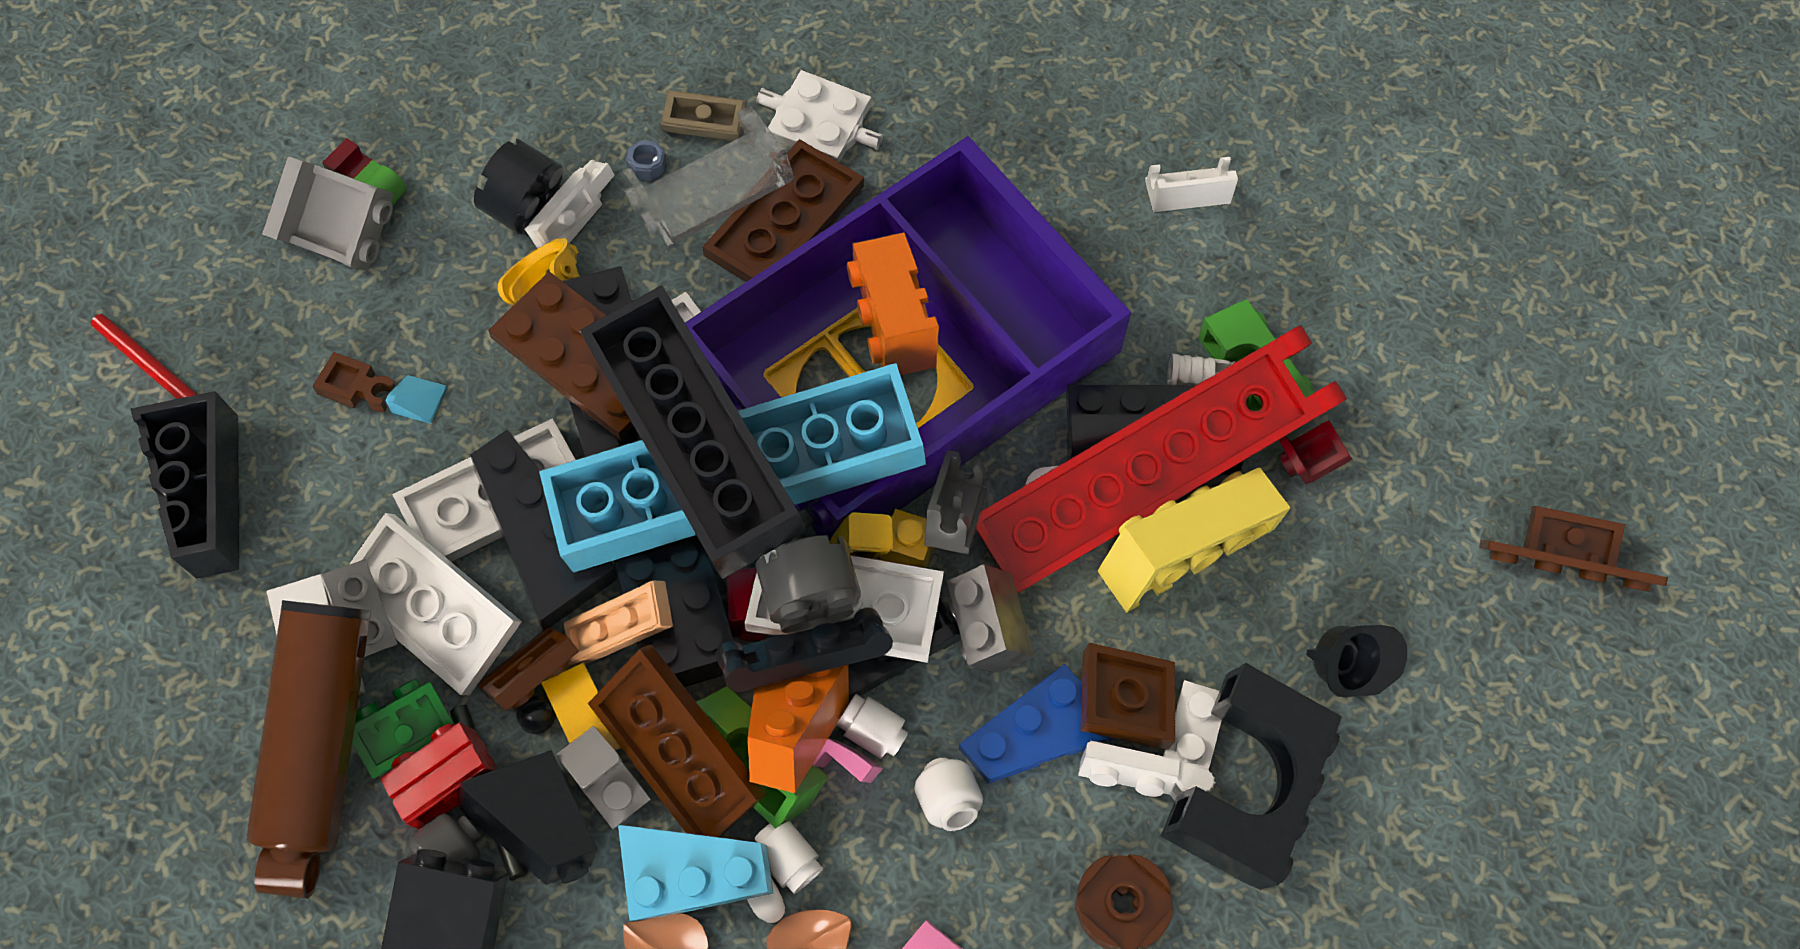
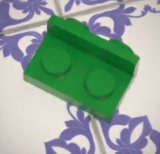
[352,677,454,779]

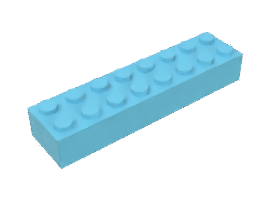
[539,363,926,573]

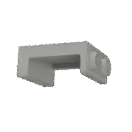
[262,156,394,271]

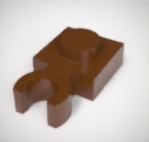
[313,352,396,412]

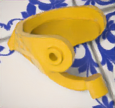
[498,238,580,305]

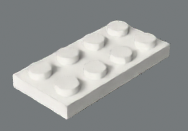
[392,418,576,562]
[350,513,522,695]
[745,544,944,663]

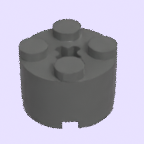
[755,535,861,633]

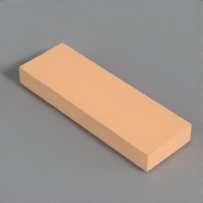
[564,580,673,666]

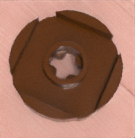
[1075,854,1173,949]

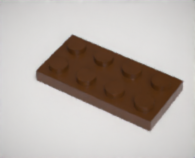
[702,139,864,282]
[488,271,634,440]
[588,644,767,838]

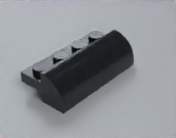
[1066,385,1243,475]

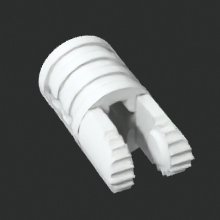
[1167,353,1236,385]

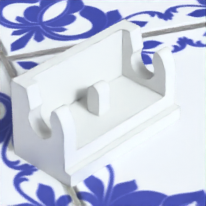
[1145,157,1238,212]

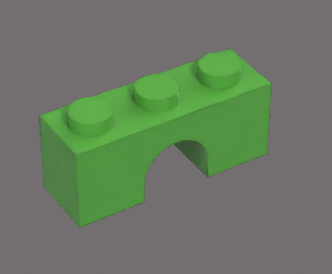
[1198,299,1314,411]
[696,686,828,828]

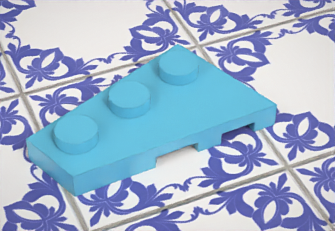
[618,825,774,921]

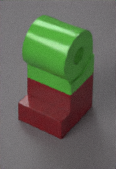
[322,138,407,205]

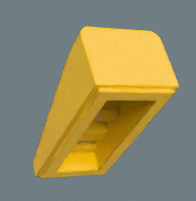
[829,512,893,559]

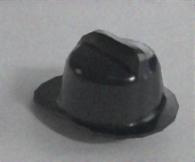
[1306,625,1407,698]

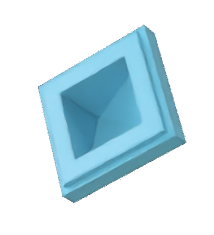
[386,375,448,424]

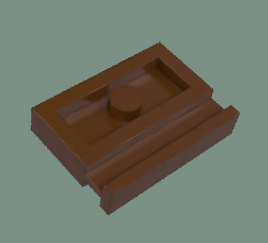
[477,626,579,711]

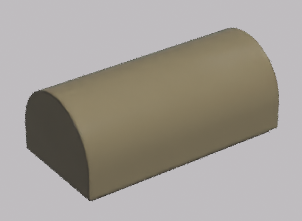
[661,90,747,142]

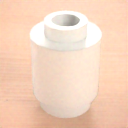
[836,694,908,759]
[754,821,823,894]

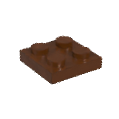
[1080,643,1175,750]

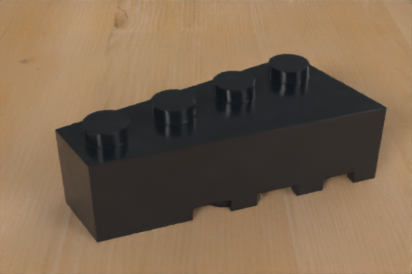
[130,391,239,579]
[470,429,616,631]

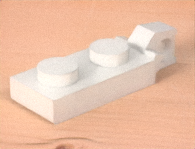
[525,160,615,248]

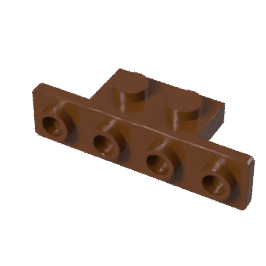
[1479,506,1668,592]

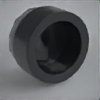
[516,695,555,734]

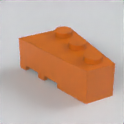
[847,233,939,375]
[747,640,849,793]

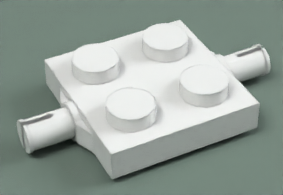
[756,70,883,162]

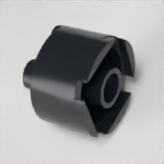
[474,139,563,237]

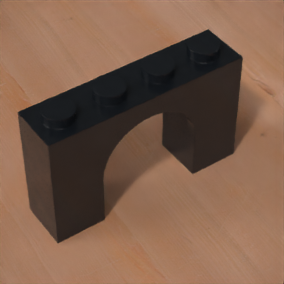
[1161,663,1342,890]

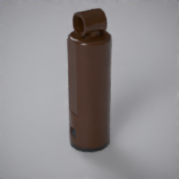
[247,600,371,899]

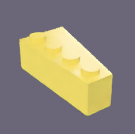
[1097,467,1290,613]

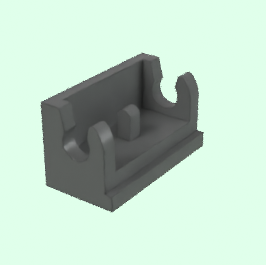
[924,450,987,554]

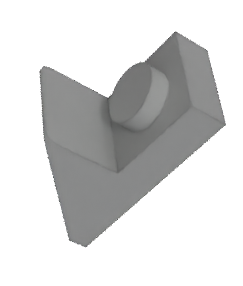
[556,726,651,830]

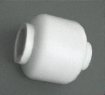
[914,758,983,831]

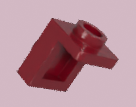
[1278,420,1353,484]

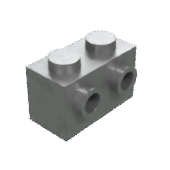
[947,564,1034,672]

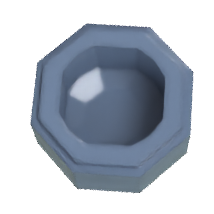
[626,140,666,181]

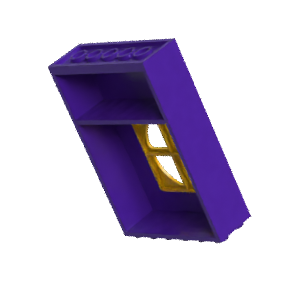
[685,136,1131,541]

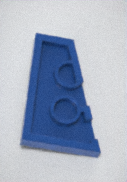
[958,664,1116,784]

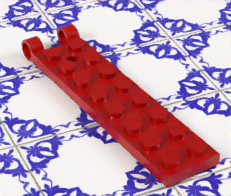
[976,325,1347,594]

